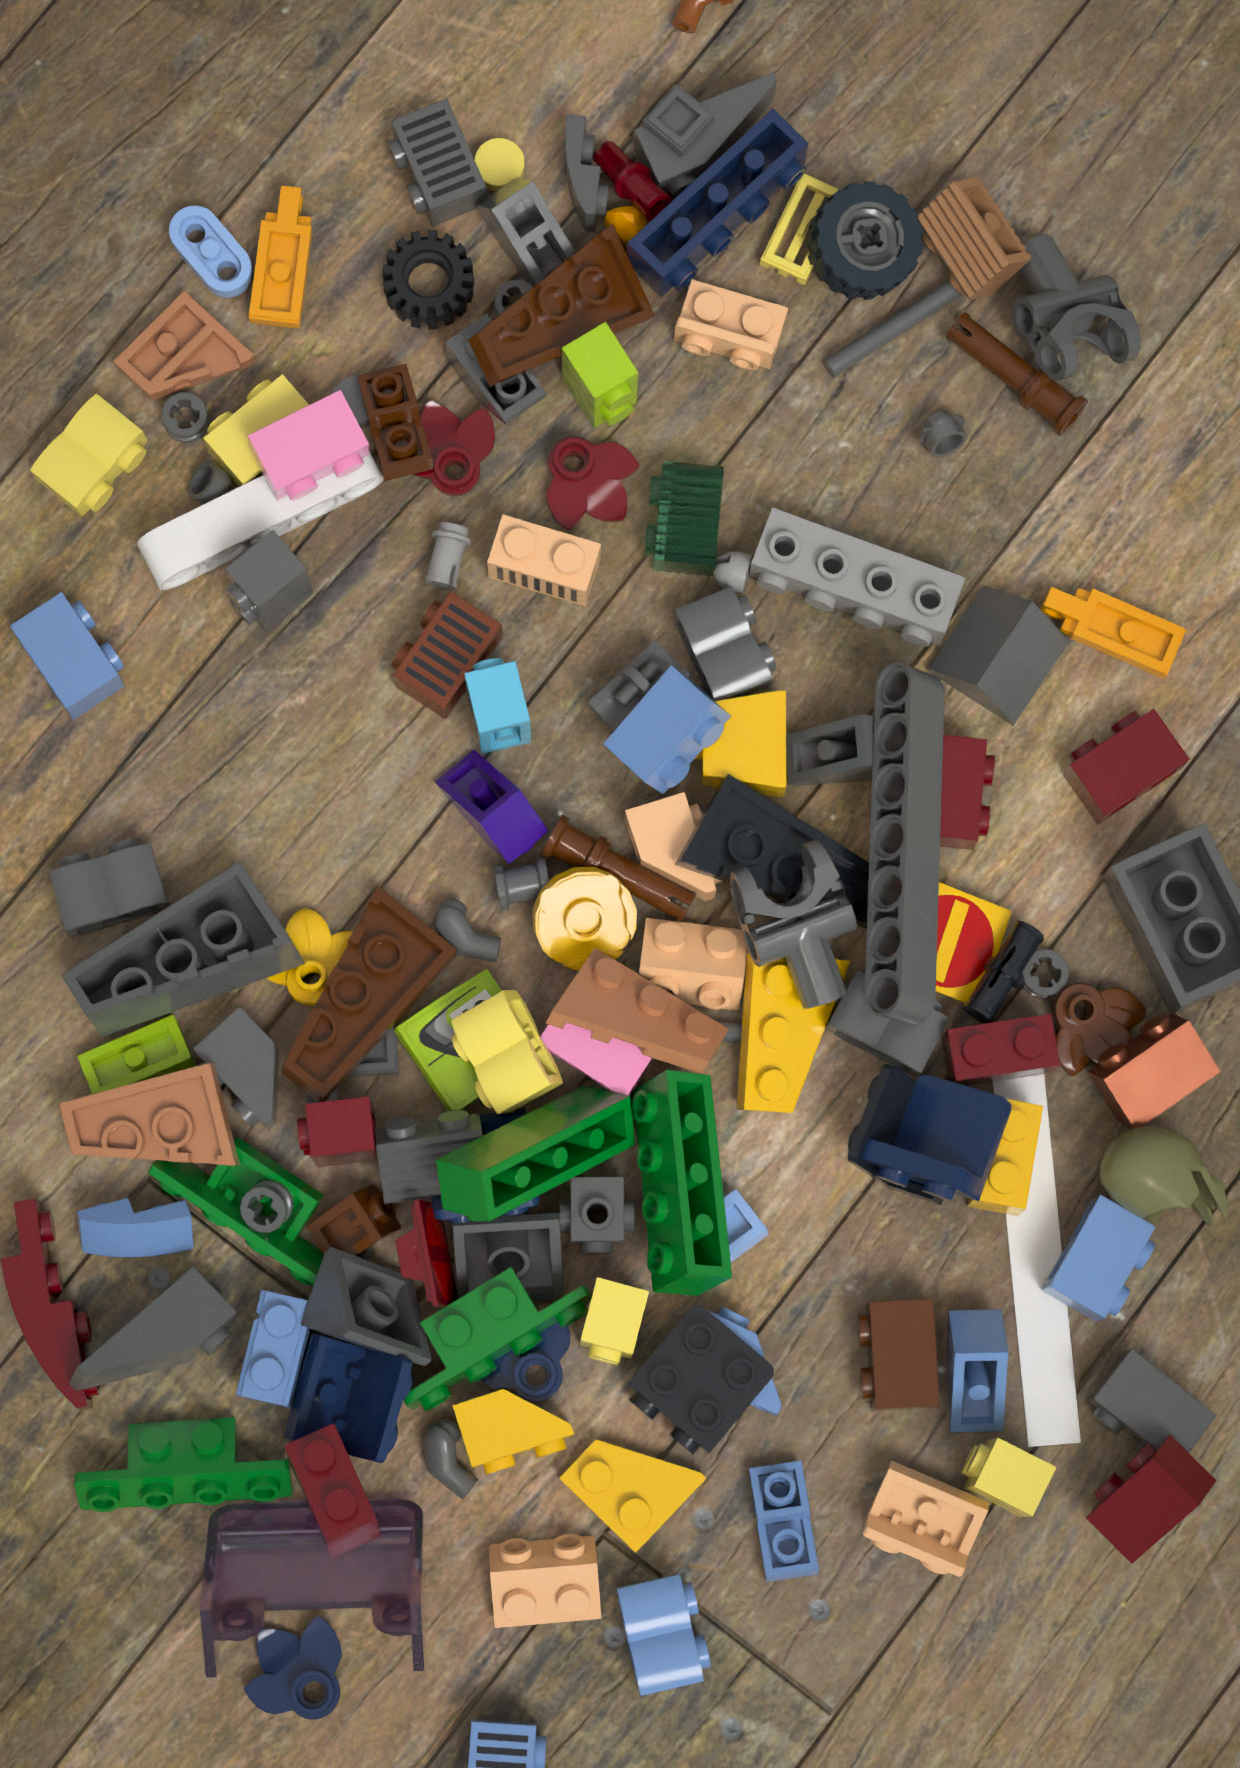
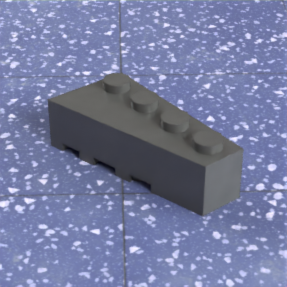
[61,862,305,1037]

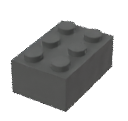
[1103,822,1240,1014]

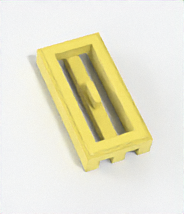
[760,174,839,285]

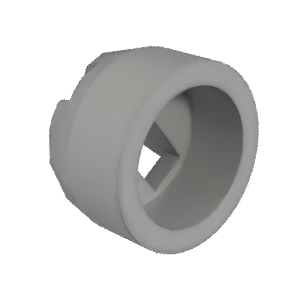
[713,551,753,595]

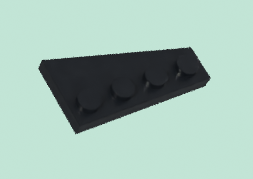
[674,774,869,929]

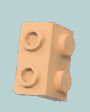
[639,918,747,1010]
[862,1460,990,1577]
[489,1534,602,1628]

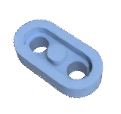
[169,206,253,298]

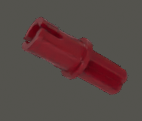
[593,141,672,221]

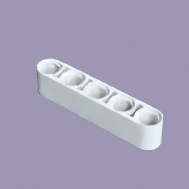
[137,451,384,590]

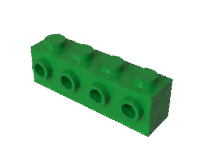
[632,1070,732,1296]
[436,1085,636,1222]

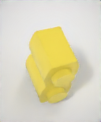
[30,393,148,517]
[451,990,563,1114]

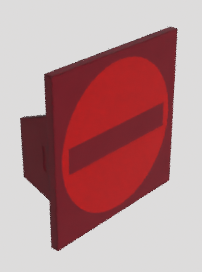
[395,1199,458,1308]

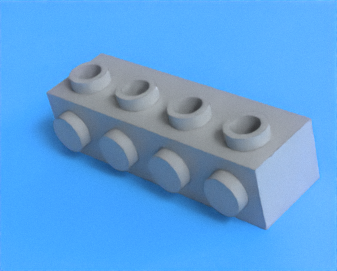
[749,507,966,647]

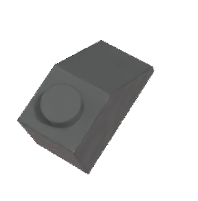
[786,714,874,786]

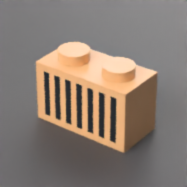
[487,514,601,607]

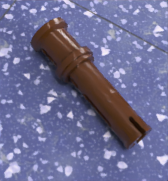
[946,312,1088,436]
[541,814,696,922]

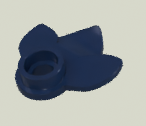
[481,1303,571,1402]
[244,1617,342,1720]

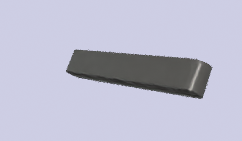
[865,663,945,1025]

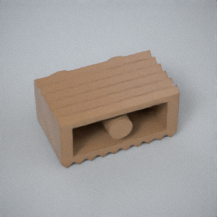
[917,177,1031,300]

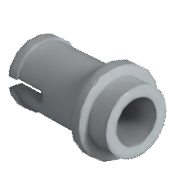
[424,522,472,590]

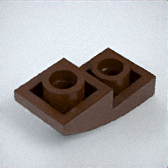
[357,363,434,481]

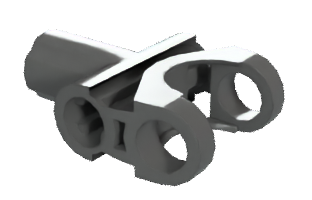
[1012,234,1141,381]
[730,840,857,1009]

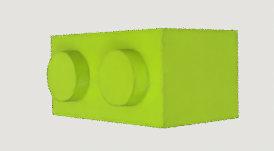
[562,322,638,428]

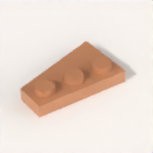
[545,948,729,1074]
[59,1063,240,1166]

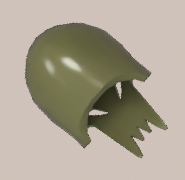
[1099,1125,1227,1225]

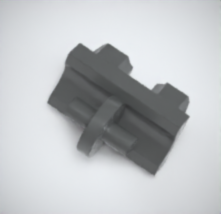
[588,640,691,731]

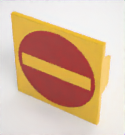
[936,882,1012,1003]

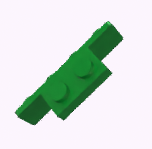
[148,1137,324,1286]
[403,1267,592,1412]
[74,1417,293,1512]

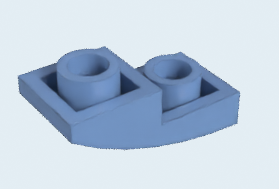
[77,1198,194,1257]
[749,1460,819,1582]

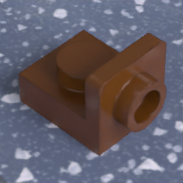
[306,1185,401,1257]

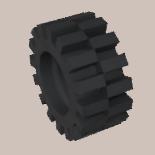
[382,230,474,330]

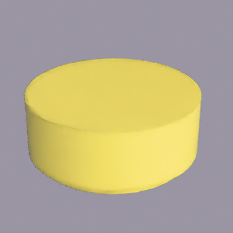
[474,138,525,191]

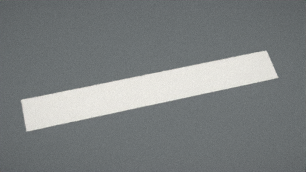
[993,1074,1081,1447]

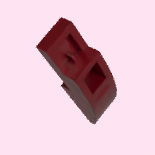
[0,1199,100,1410]

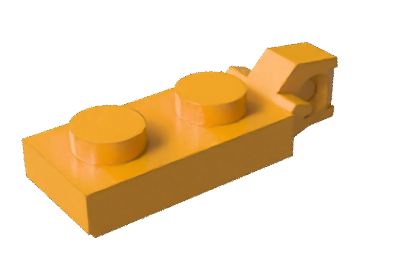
[249,186,313,329]
[1040,587,1186,679]

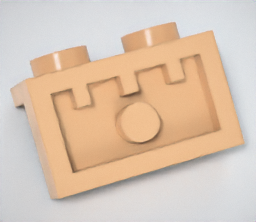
[674,279,788,370]

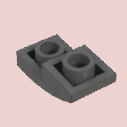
[565,114,609,232]

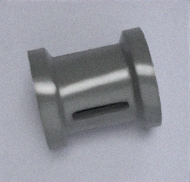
[493,857,549,911]

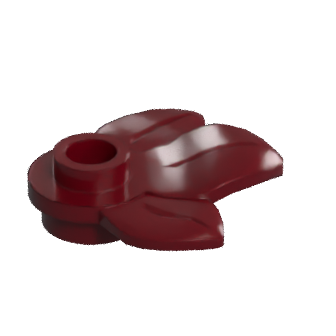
[412,401,495,496]
[547,436,639,530]

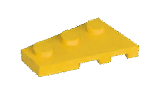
[736,953,851,1113]

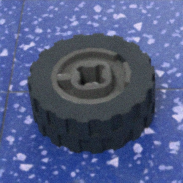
[806,181,924,300]

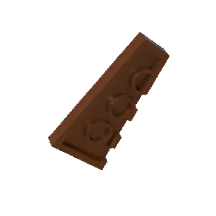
[468,223,655,387]
[281,886,457,1102]

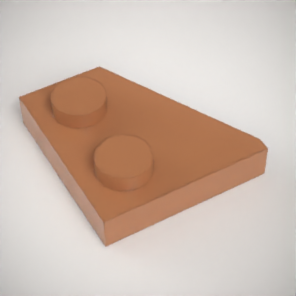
[113,291,256,401]

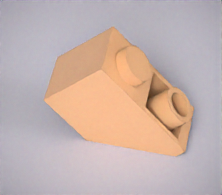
[624,792,722,901]

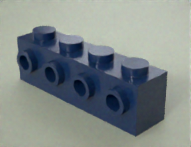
[627,109,808,298]

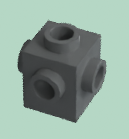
[560,1177,634,1255]

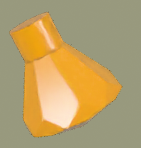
[604,205,649,249]

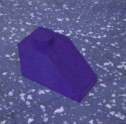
[435,750,548,864]

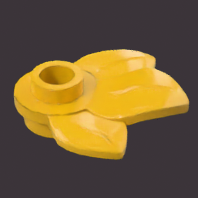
[266,908,353,1007]

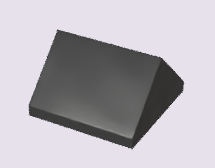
[927,586,1069,726]
[452,1213,564,1302]
[301,1247,432,1366]

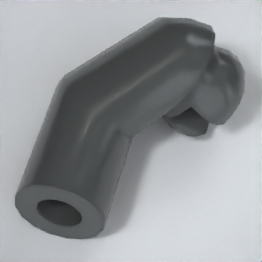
[434,899,501,963]
[423,1419,479,1500]

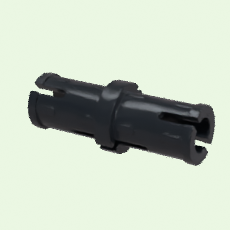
[963,920,1045,1024]

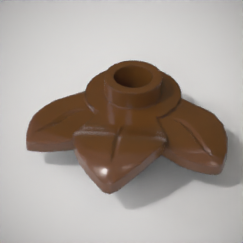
[1053,983,1147,1076]

